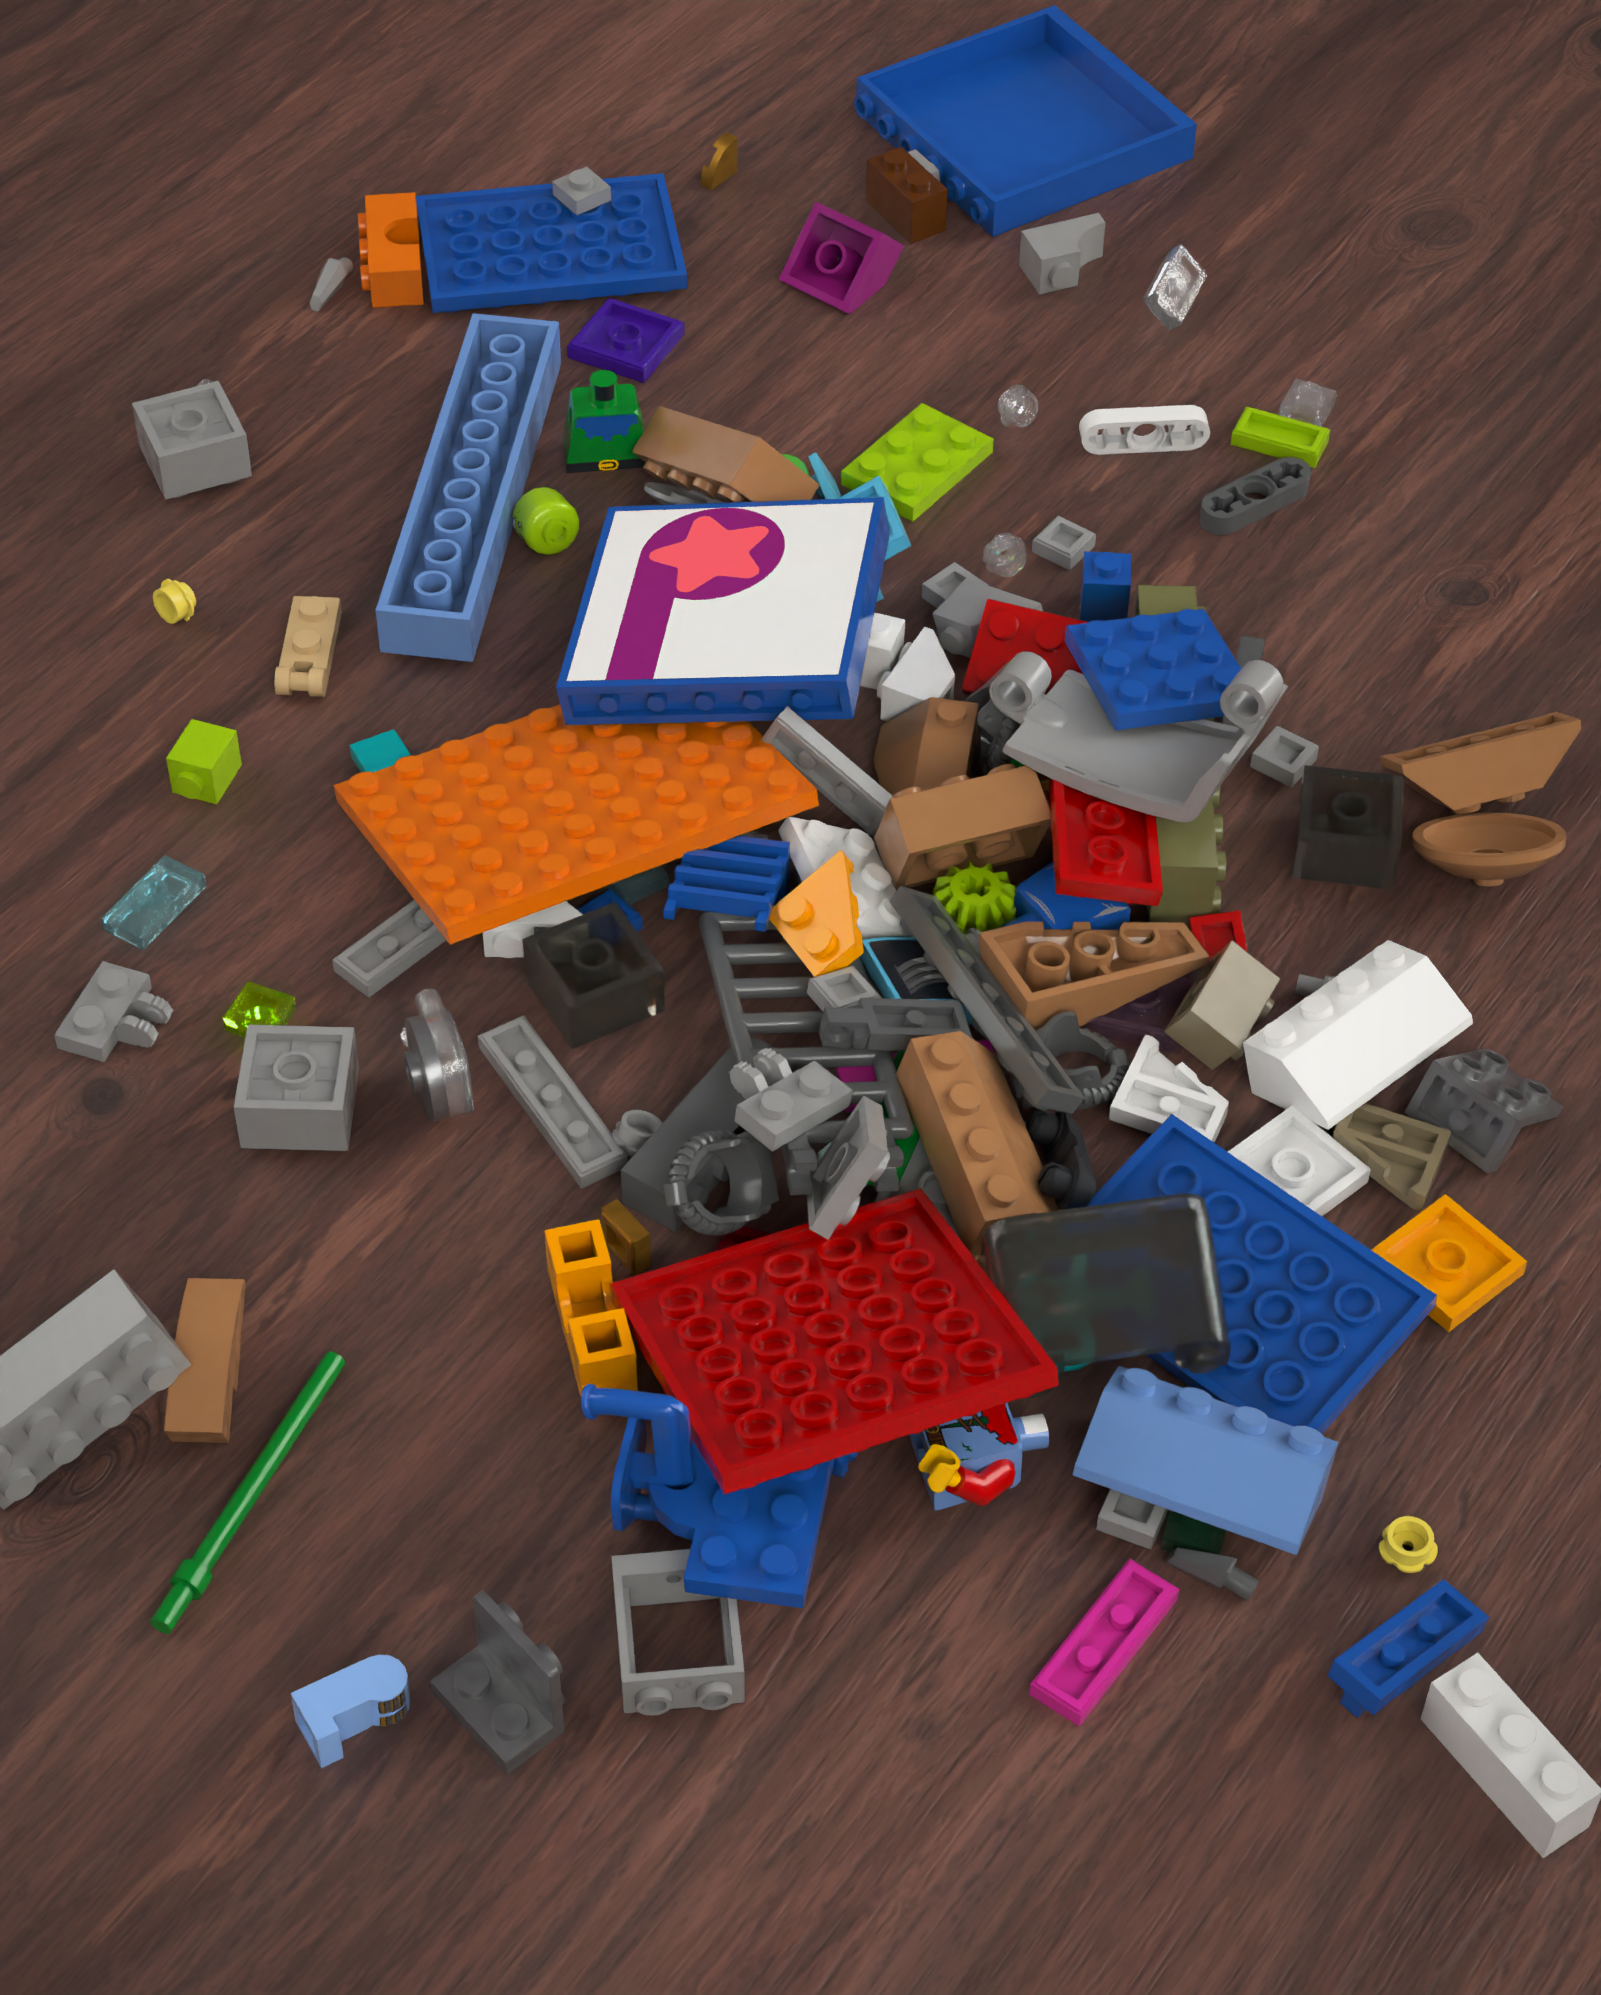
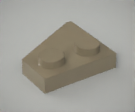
[1333,1103,1452,1212]

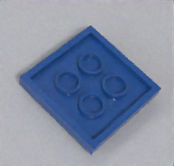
[1065,609,1241,730]

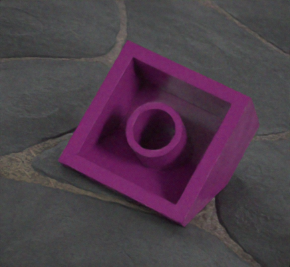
[778,201,904,314]

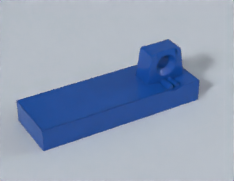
[1327,1579,1489,1718]

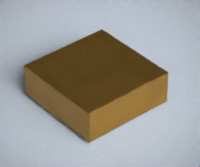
[601,1199,651,1276]

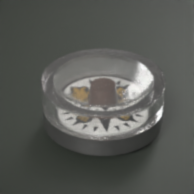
[403,1009,474,1122]

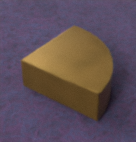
[701,132,738,191]

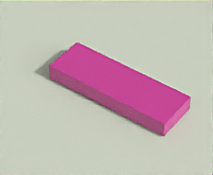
[1029,1558,1179,1727]

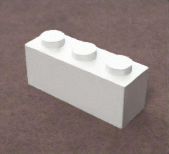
[1421,1653,1601,1858]

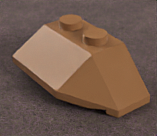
[1380,712,1581,814]

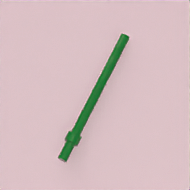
[150,1351,345,1634]

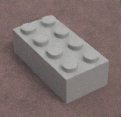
[0,1269,192,1510]

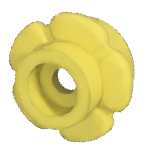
[153,579,196,624]
[1379,1516,1438,1573]

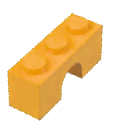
[544,1219,638,1397]

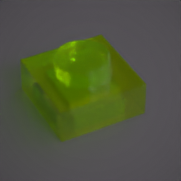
[223,981,296,1038]

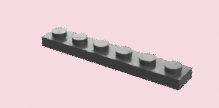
[889,886,1085,1114]

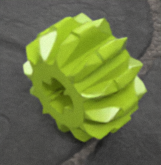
[933,860,1016,934]

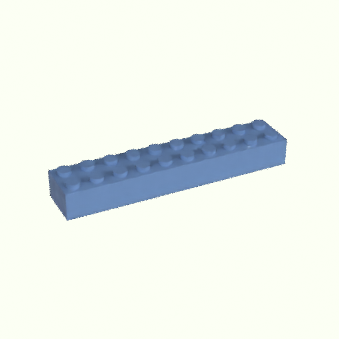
[375,313,561,662]

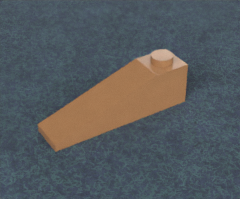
[873,697,979,883]
[978,922,1209,1031]

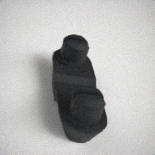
[1026,1109,1096,1209]

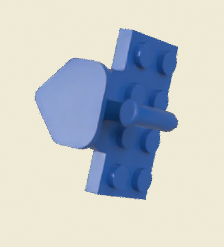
[581,1384,834,1608]

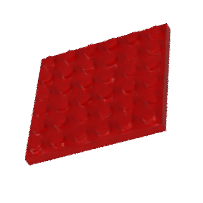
[610,1188,1059,1494]

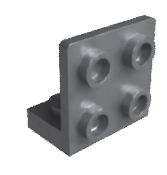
[1404,1049,1563,1173]
[430,1590,565,1775]

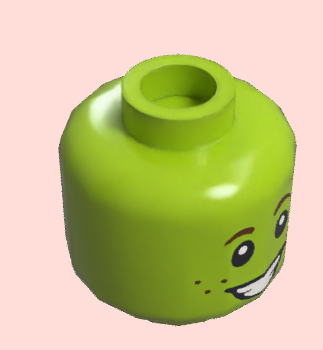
[513,487,579,555]

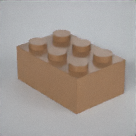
[874,764,1051,891]

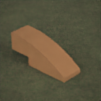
[164,1278,246,1443]

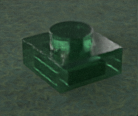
[1160,1510,1227,1554]

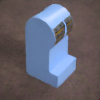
[291,1654,410,1768]

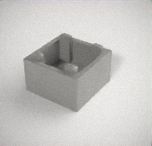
[132,381,252,500]
[234,1025,360,1151]

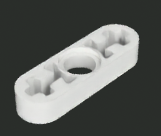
[1079,405,1210,455]

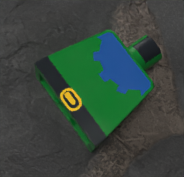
[563,370,646,473]

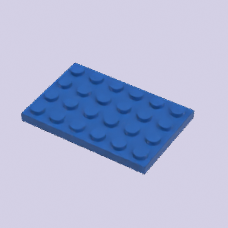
[416,173,687,313]
[1032,1114,1437,1434]

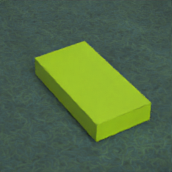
[1230,407,1330,468]

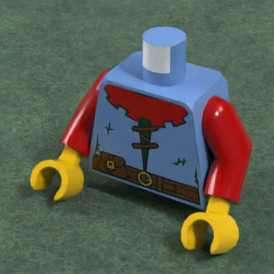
[909,1403,1049,1511]

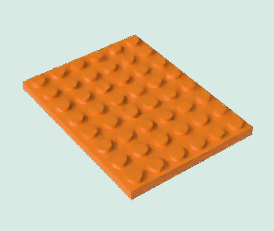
[333,704,819,945]

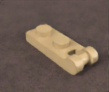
[274,596,342,697]

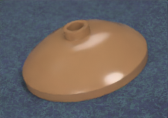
[1412,813,1566,886]

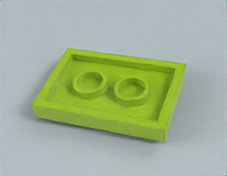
[841,403,994,522]

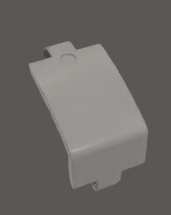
[989,652,1288,822]

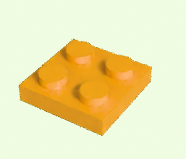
[1371,1194,1527,1332]

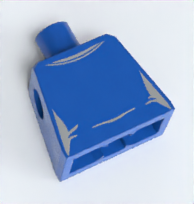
[1001,861,1131,930]

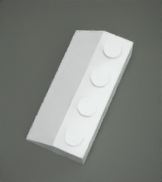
[1243,940,1473,1130]

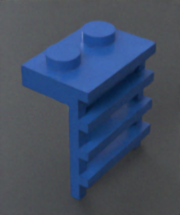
[663,836,790,932]

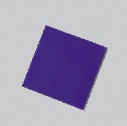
[567,298,685,383]

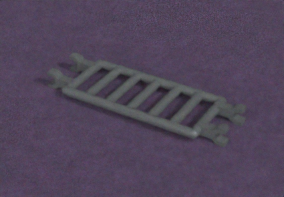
[698,866,914,1195]

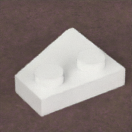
[1109,1034,1229,1142]

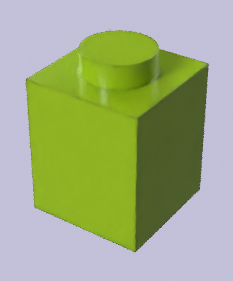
[166,719,242,804]

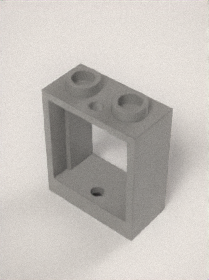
[611,1549,745,1716]

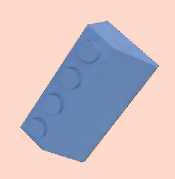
[1072,1366,1339,1555]

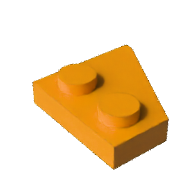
[769,850,864,977]

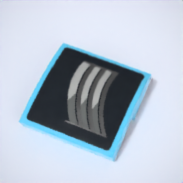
[860,937,974,1024]

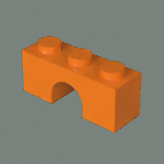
[358,192,424,308]

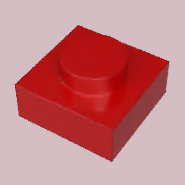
[1189,910,1248,972]

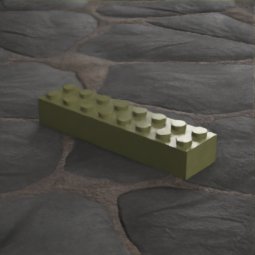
[1134,585,1226,930]

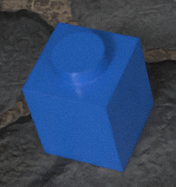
[1080,551,1131,622]

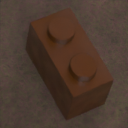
[866,147,948,244]

